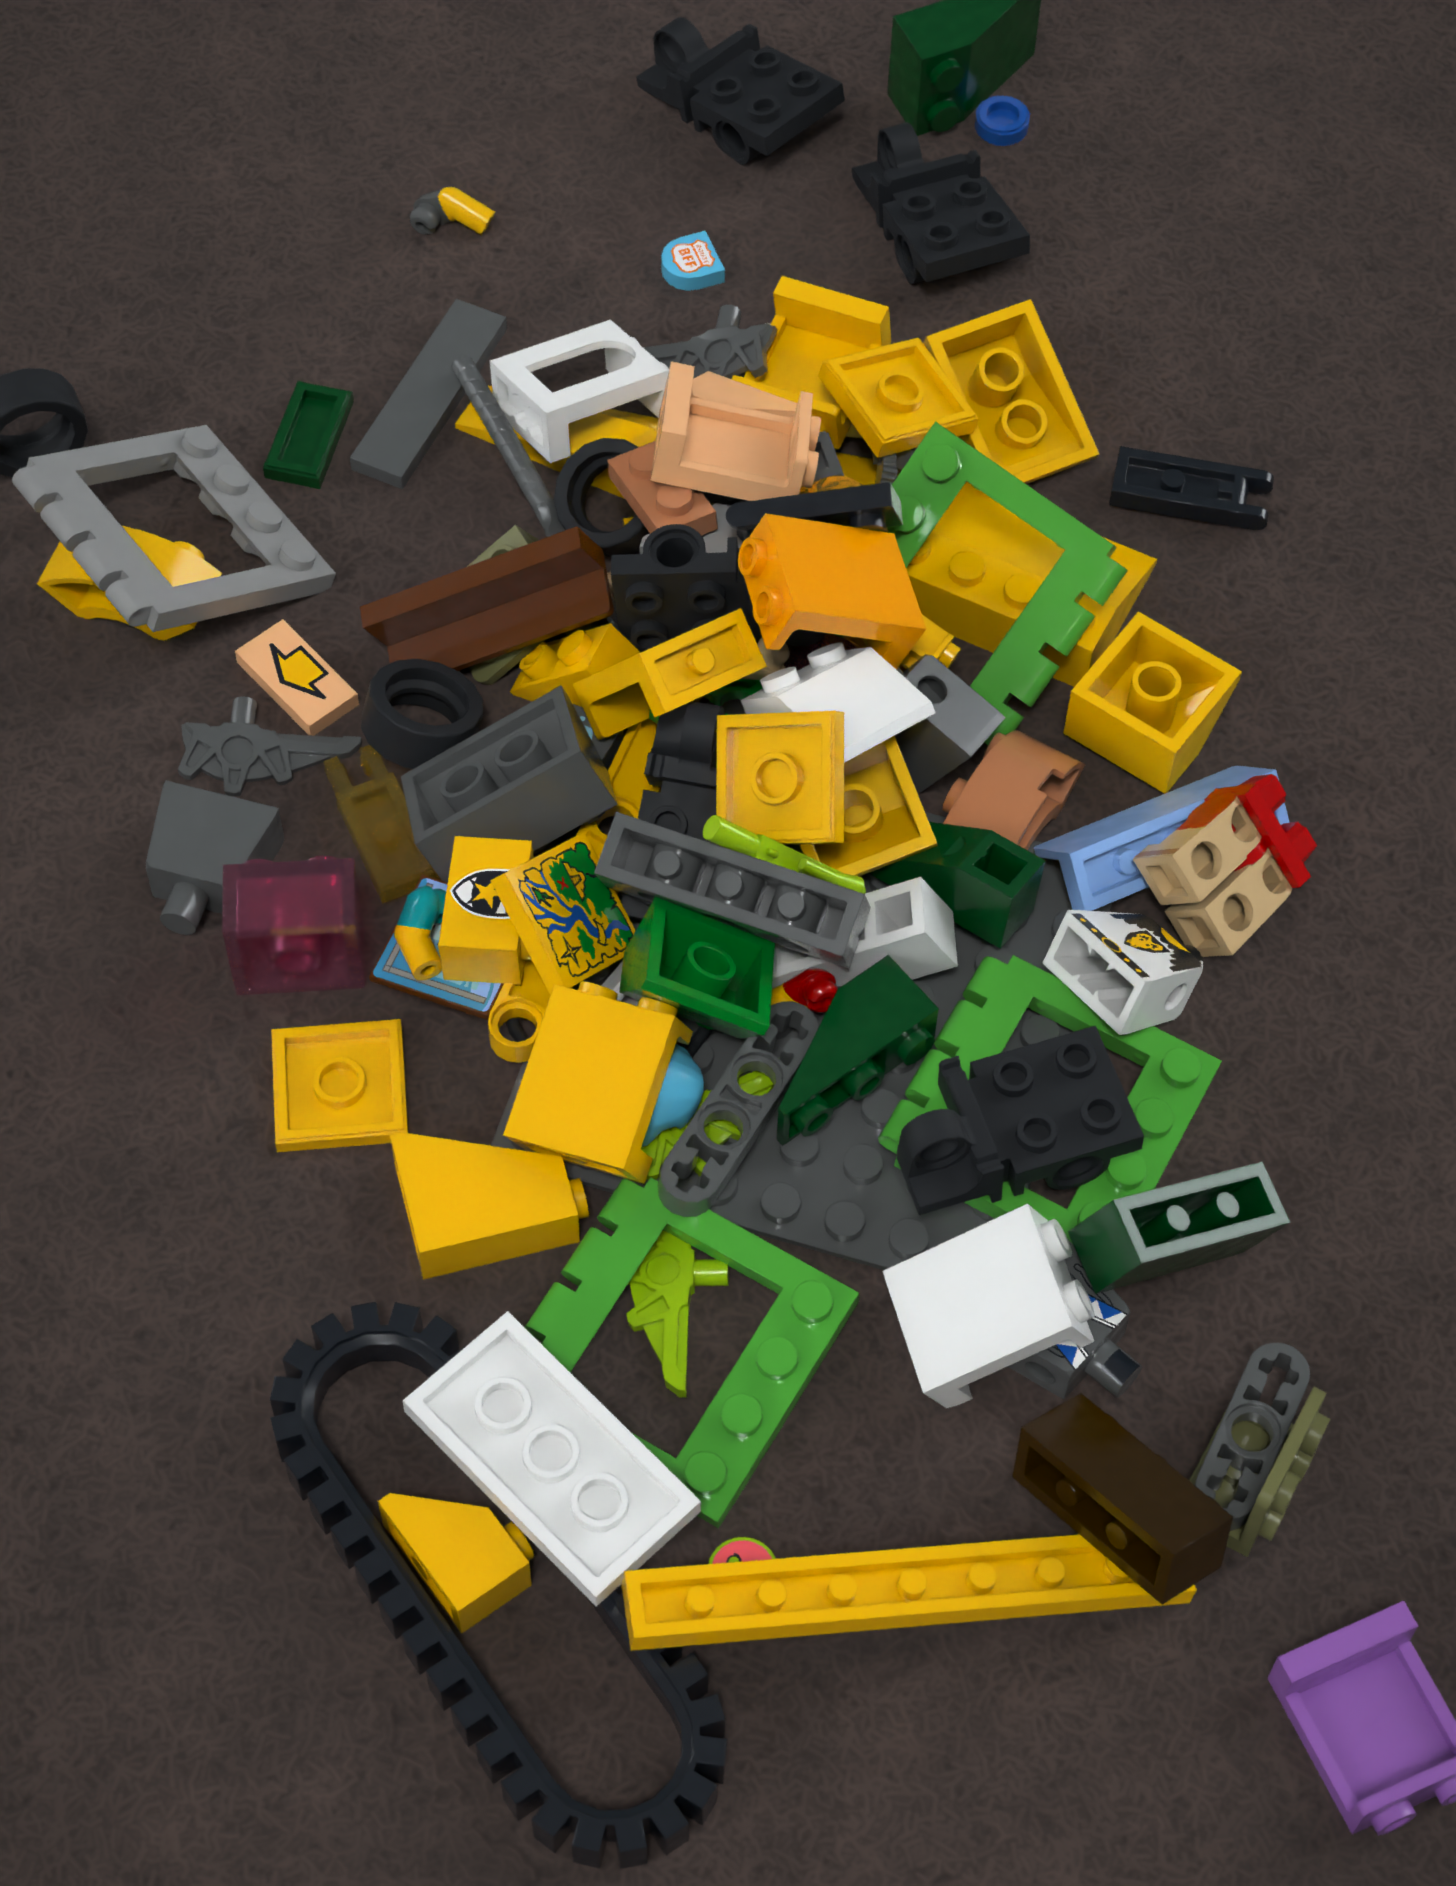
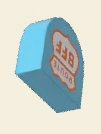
[661,231,725,291]

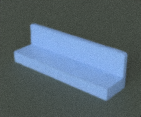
[1034,766,1290,911]

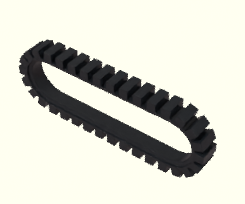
[270,1302,727,1869]

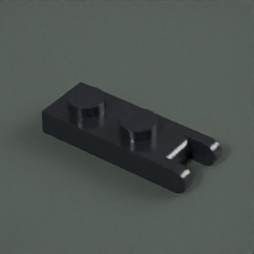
[1109,446,1274,530]
[726,482,903,543]

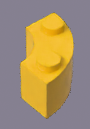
[37,526,222,641]

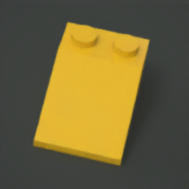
[923,299,1099,484]

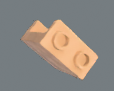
[650,361,821,501]

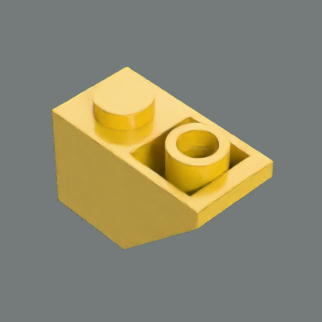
[510,623,641,707]

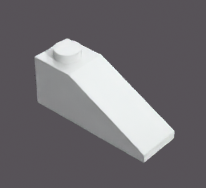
[772,877,958,988]

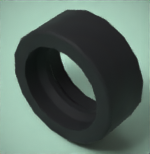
[0,368,88,478]
[554,438,650,556]
[361,659,483,769]

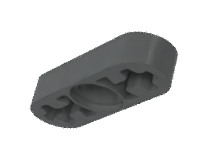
[1194,1342,1310,1531]

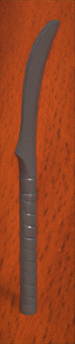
[451,355,643,652]

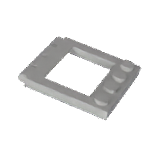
[12,425,336,632]

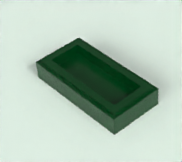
[263,381,354,489]

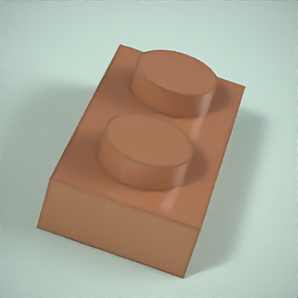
[607,441,718,536]

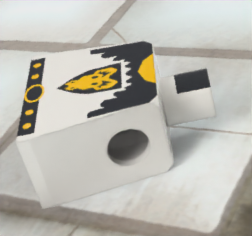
[1043,910,1203,1035]

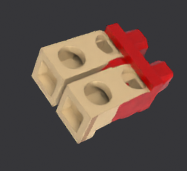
[1133,774,1317,957]

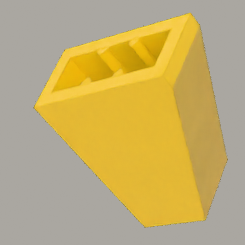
[390,1132,589,1280]

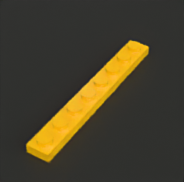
[621,1534,1196,1651]

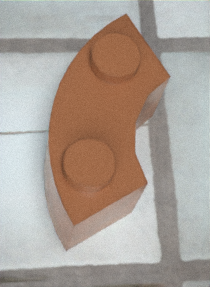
[943,730,1085,850]

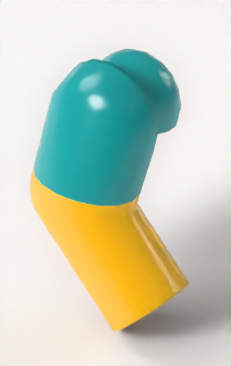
[394,885,446,981]

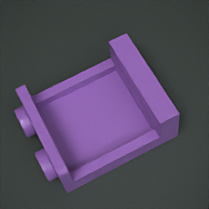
[1267,1601,1456,1835]

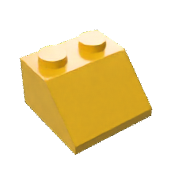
[800,736,938,876]

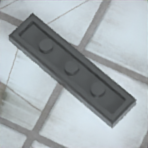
[350,299,507,489]

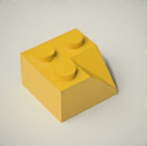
[1063,611,1242,794]

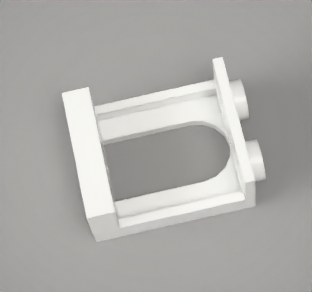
[490,320,669,463]

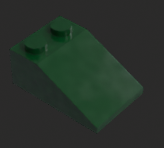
[887,0,1041,136]

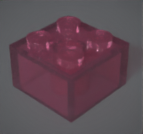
[222,856,365,995]

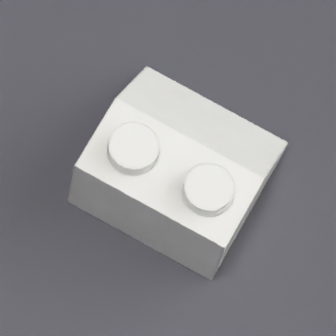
[741,642,935,763]

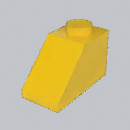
[378,1493,534,1634]

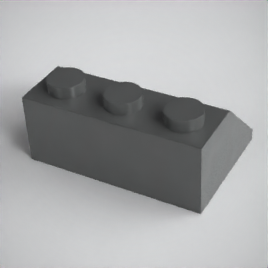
[401,685,618,882]

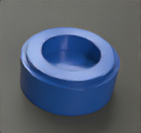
[975,96,1030,146]

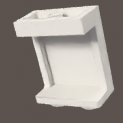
[882,1204,1094,1408]

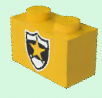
[438,836,534,985]

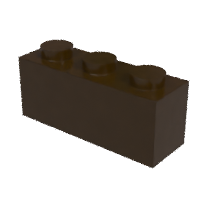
[1012,1393,1233,1605]

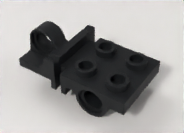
[636,17,845,165]
[852,122,1030,284]
[611,524,826,651]
[621,701,726,921]
[897,1026,1144,1215]

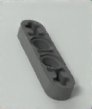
[658,1001,818,1217]

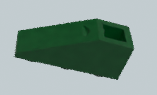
[869,822,1046,949]
[776,955,939,1146]

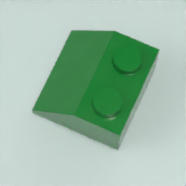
[619,896,775,1039]

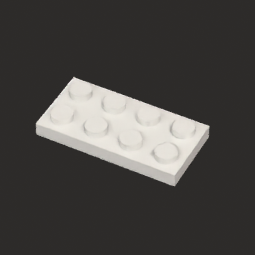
[403,1311,701,1607]

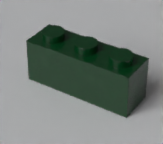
[1068,1162,1291,1294]

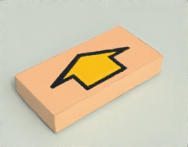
[235,619,359,736]

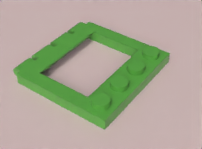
[820,421,1128,745]
[878,955,1222,1245]
[525,1177,859,1528]

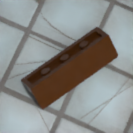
[360,526,614,671]

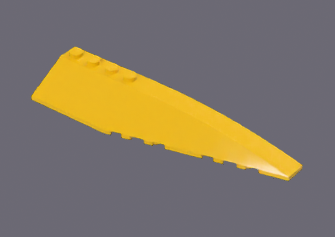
[455,385,1157,687]

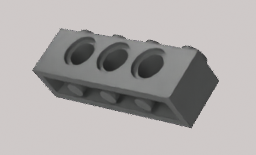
[594,812,871,968]

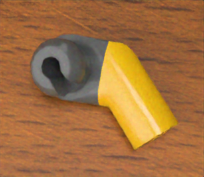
[409,187,495,236]

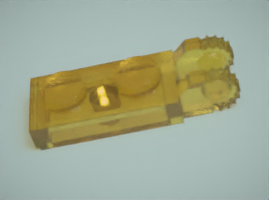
[323,745,441,903]

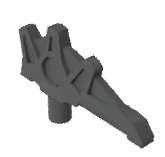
[643,305,778,379]
[178,696,362,796]

